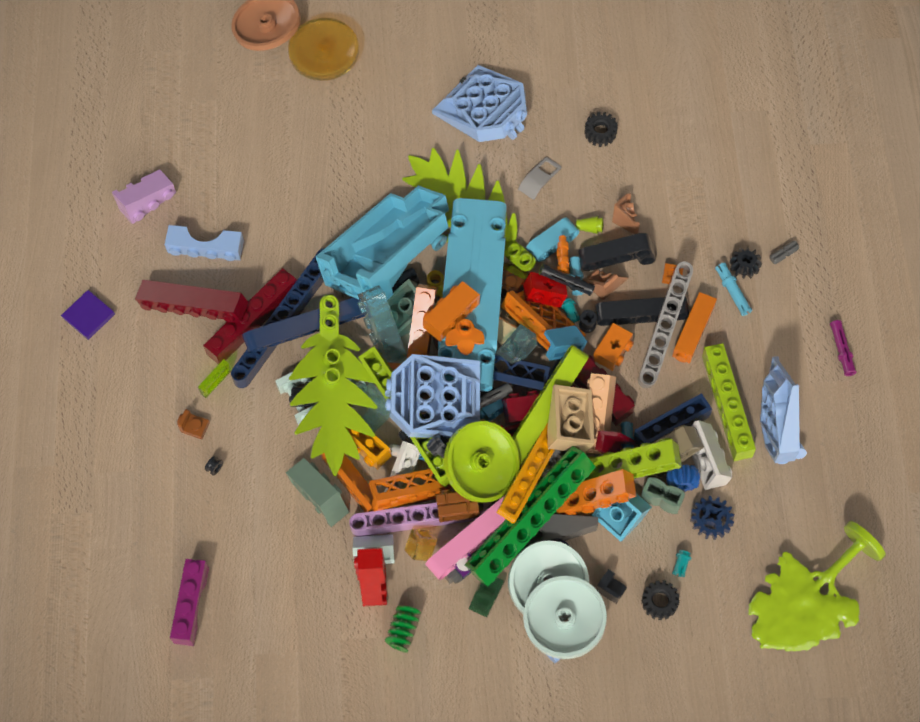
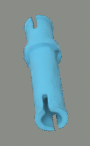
[715,263,752,316]

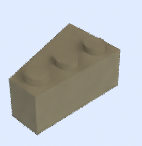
[636,425,704,477]

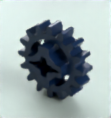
[690,496,735,540]

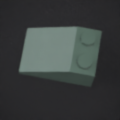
[368,279,419,344]

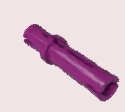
[830,320,857,376]

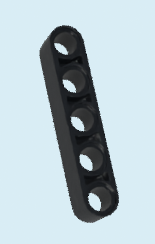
[595,297,689,326]

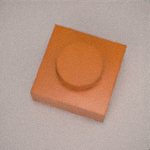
[662,263,683,284]

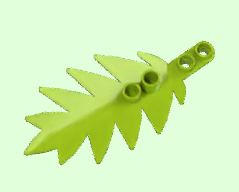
[402,148,536,271]
[289,295,378,476]

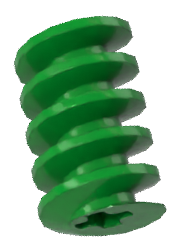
[385,606,421,653]

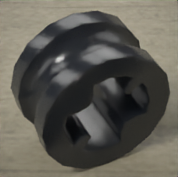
[205,456,223,476]

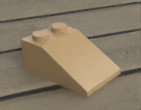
[547,385,594,453]

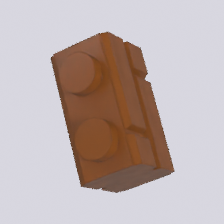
[436,490,479,523]

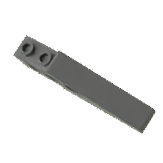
[515,514,598,557]

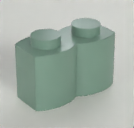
[641,478,685,514]

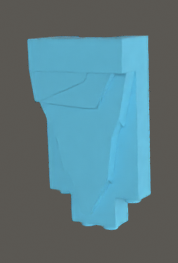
[315,186,449,308]

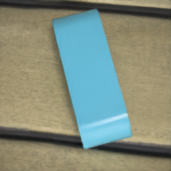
[526,217,580,262]

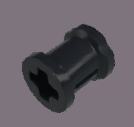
[579,310,597,333]

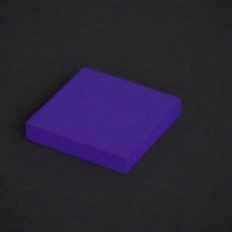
[61,290,115,340]

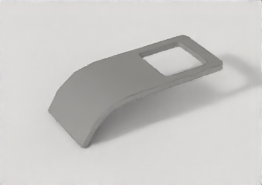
[518,157,561,200]

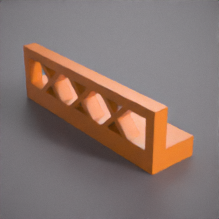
[321,453,374,512]
[369,469,452,511]

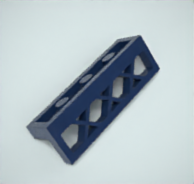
[489,355,551,390]

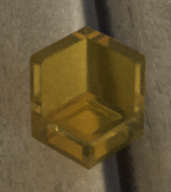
[405,529,437,561]

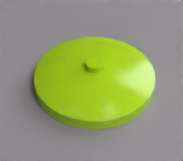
[444,421,520,503]

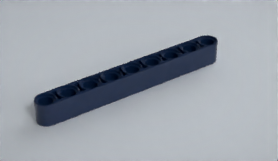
[231,248,325,388]

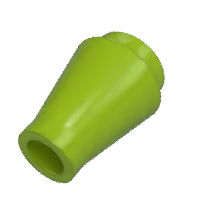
[576,216,603,234]

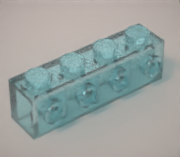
[357,285,407,363]

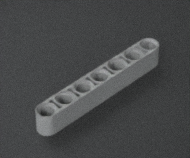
[638,261,693,389]

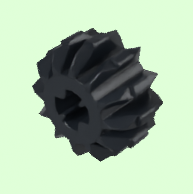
[729,247,762,279]

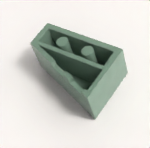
[286,458,349,527]

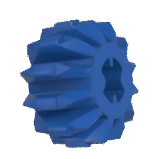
[666,464,700,492]

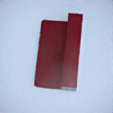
[595,430,636,454]

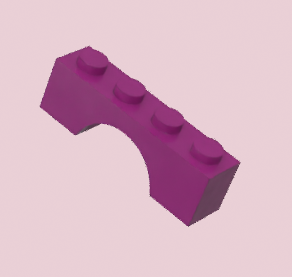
[170,559,209,646]

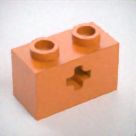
[593,323,634,371]

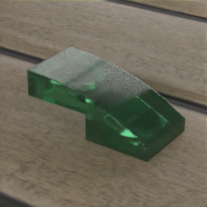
[469,577,505,618]

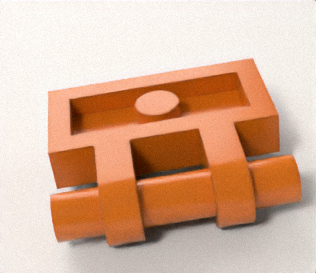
[556,235,569,274]

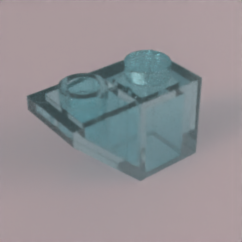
[496,324,537,364]

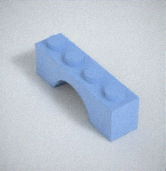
[164,225,244,261]

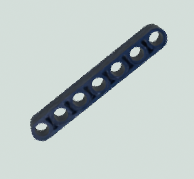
[242,298,371,353]

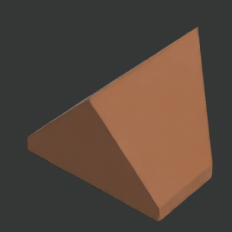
[612,193,640,234]
[583,269,630,300]

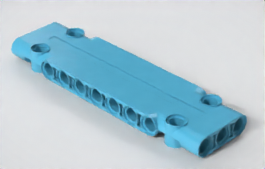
[438,198,507,391]

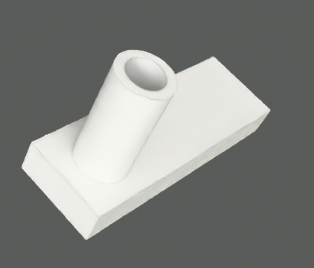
[384,441,420,492]

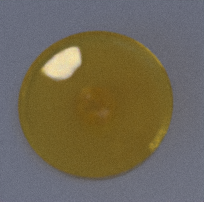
[288,18,359,81]

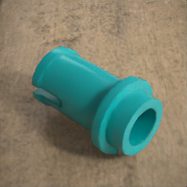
[561,298,580,323]
[672,550,692,577]

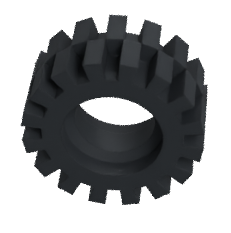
[584,112,618,147]
[641,580,680,620]

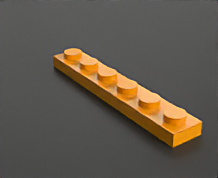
[496,423,554,524]

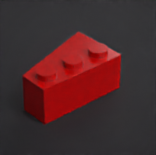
[354,548,387,606]

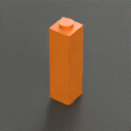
[672,292,717,363]

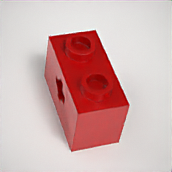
[523,272,568,308]

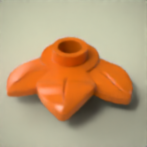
[445,319,484,355]

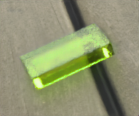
[198,359,231,398]

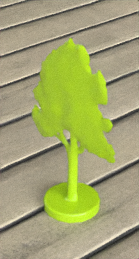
[748,521,886,652]

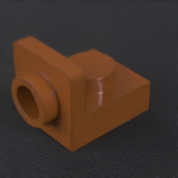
[177,409,210,440]

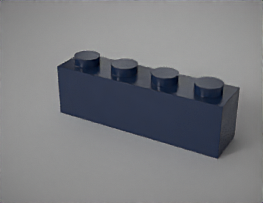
[633,393,712,447]

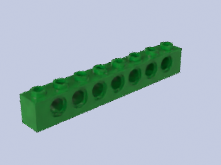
[464,446,596,586]

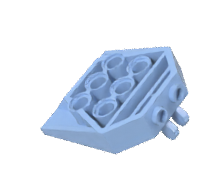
[432,65,527,142]
[385,354,480,439]
[760,356,807,464]

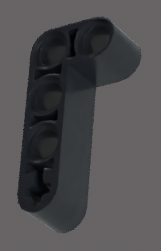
[578,233,656,271]

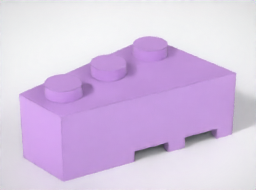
[112,170,176,224]

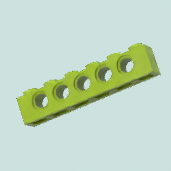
[702,343,756,461]
[584,438,682,481]

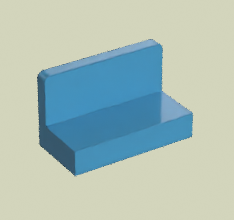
[544,326,587,361]

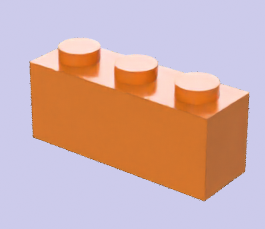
[423,281,480,342]

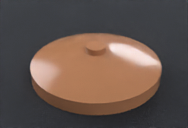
[231,0,301,51]

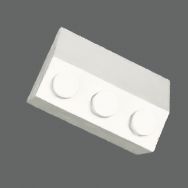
[692,420,732,490]

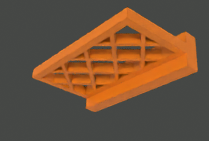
[501,291,586,351]

